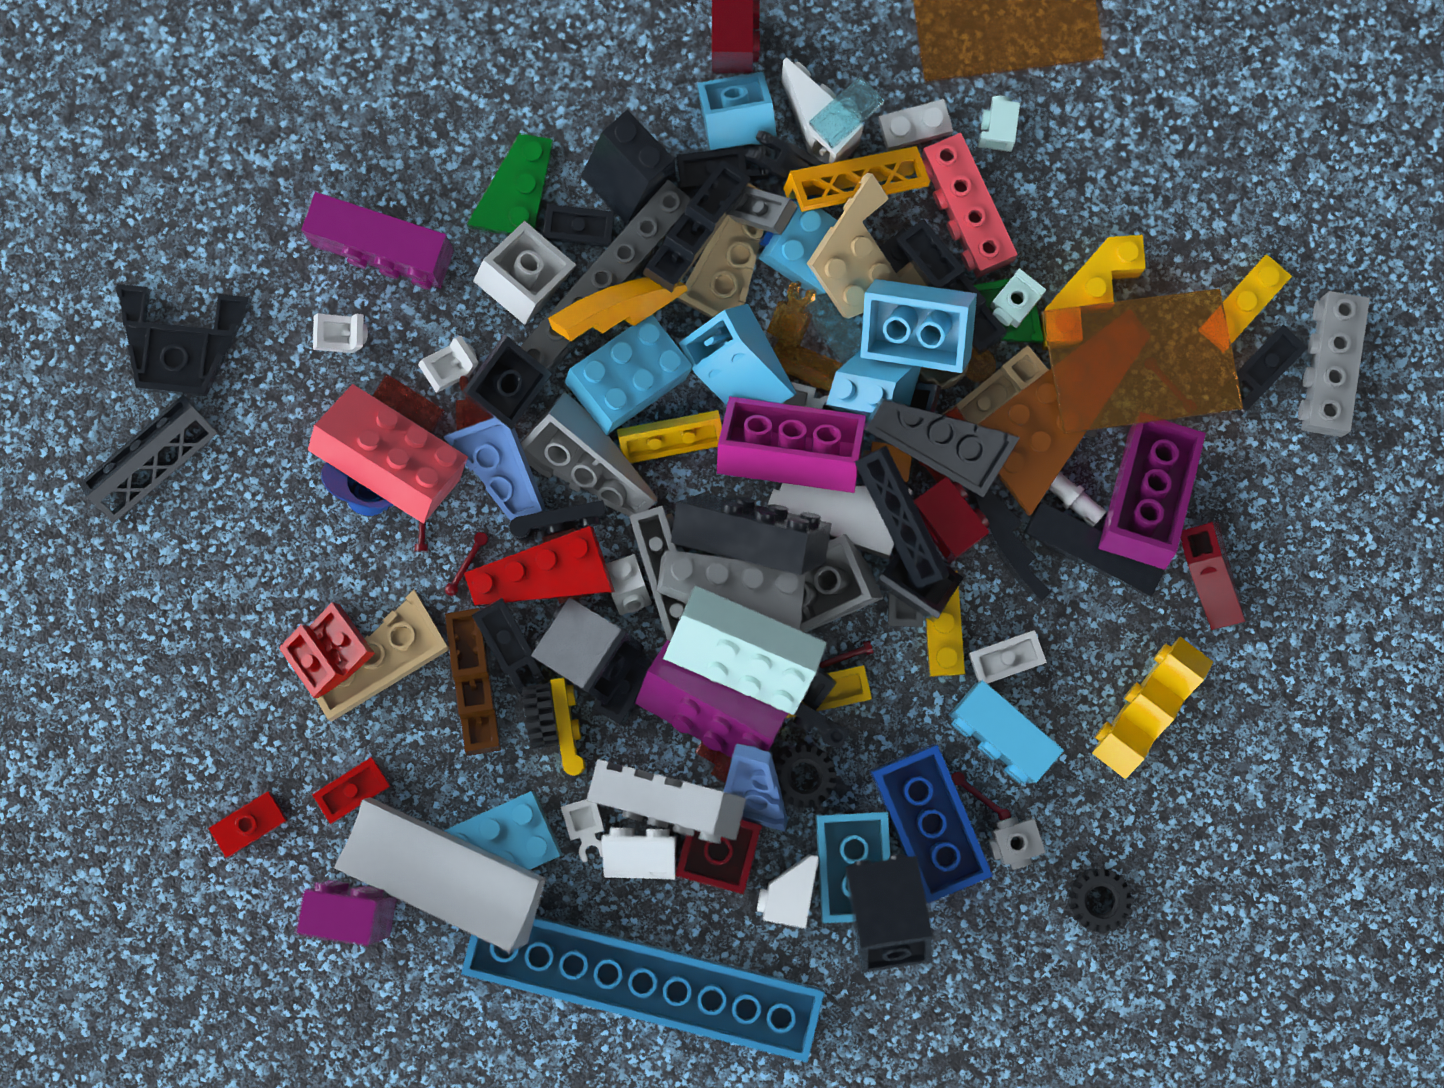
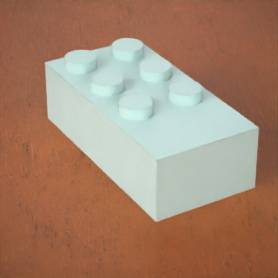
[663,586,827,715]

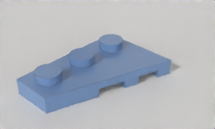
[443,417,546,521]
[724,743,788,832]

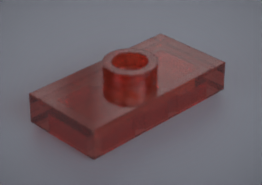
[372,374,445,433]

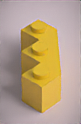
[1040,235,1146,350]
[1092,637,1213,779]

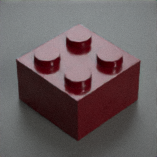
[712,0,760,74]
[914,476,989,564]
[675,820,762,894]

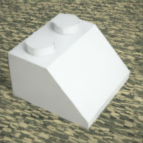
[473,221,576,325]
[757,854,818,928]

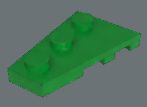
[466,133,554,235]

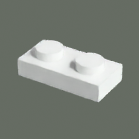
[878,99,953,152]
[968,630,1047,684]

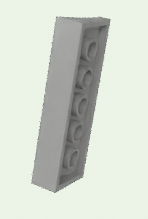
[334,797,546,952]

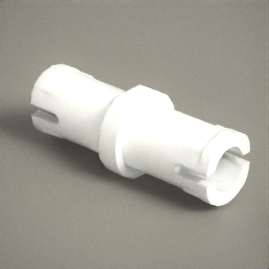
[1049,472,1107,527]

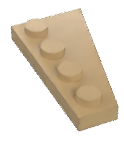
[678,183,763,318]
[316,590,449,722]

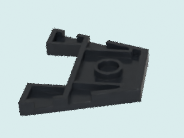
[116,284,251,397]

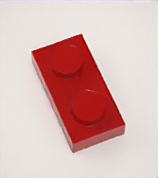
[312,757,392,824]

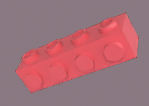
[921,132,1018,278]

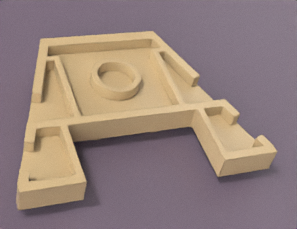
[807,173,927,319]

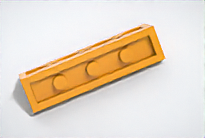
[783,146,930,212]

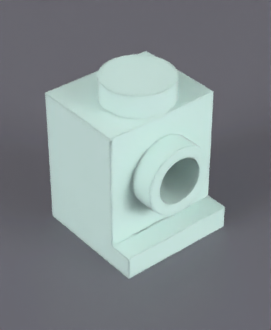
[978,96,1020,152]
[990,268,1046,328]

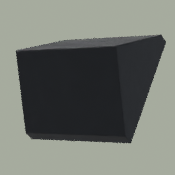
[463,334,552,430]
[876,551,964,622]

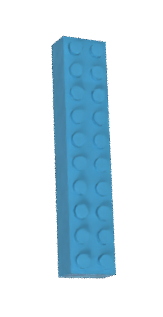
[461,916,824,1062]

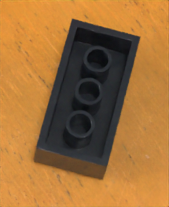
[671,492,832,575]

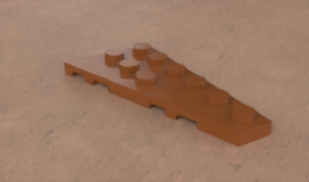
[979,310,1150,516]

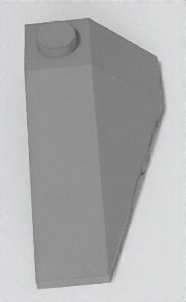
[520,392,658,516]
[800,534,883,633]

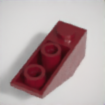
[1180,521,1246,630]

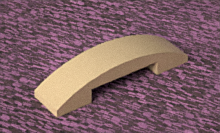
[943,345,1049,424]

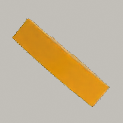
[548,277,688,341]

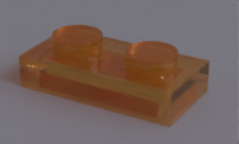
[773,337,842,391]

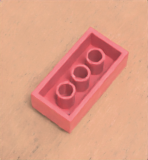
[308,384,468,524]

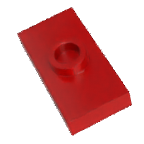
[208,791,288,858]

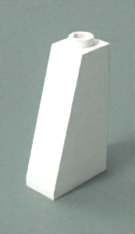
[767,483,912,559]

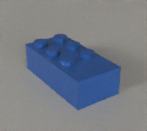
[869,744,993,904]

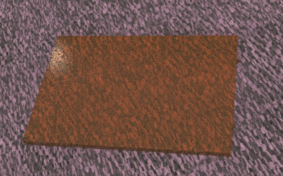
[912,0,1104,82]
[1041,288,1243,434]

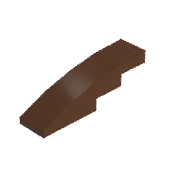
[445,608,501,756]

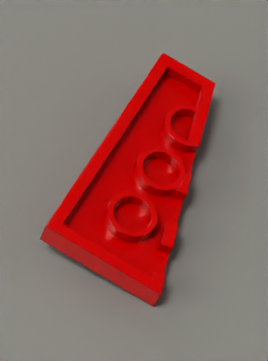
[464,526,615,606]

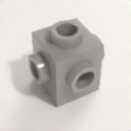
[988,816,1046,870]

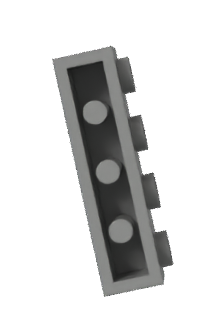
[1298,291,1370,437]
[629,506,687,641]

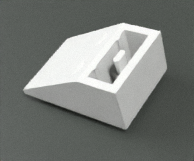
[781,57,863,164]
[602,828,677,879]

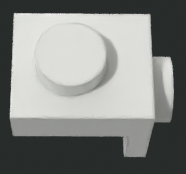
[313,313,368,353]
[418,335,478,393]
[606,554,652,615]

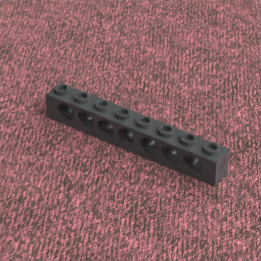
[520,180,692,373]

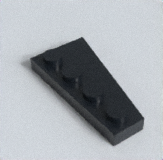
[863,397,1020,497]

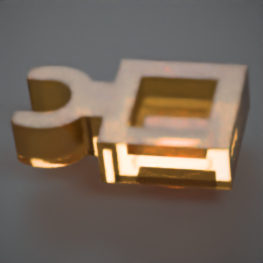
[766,281,817,347]

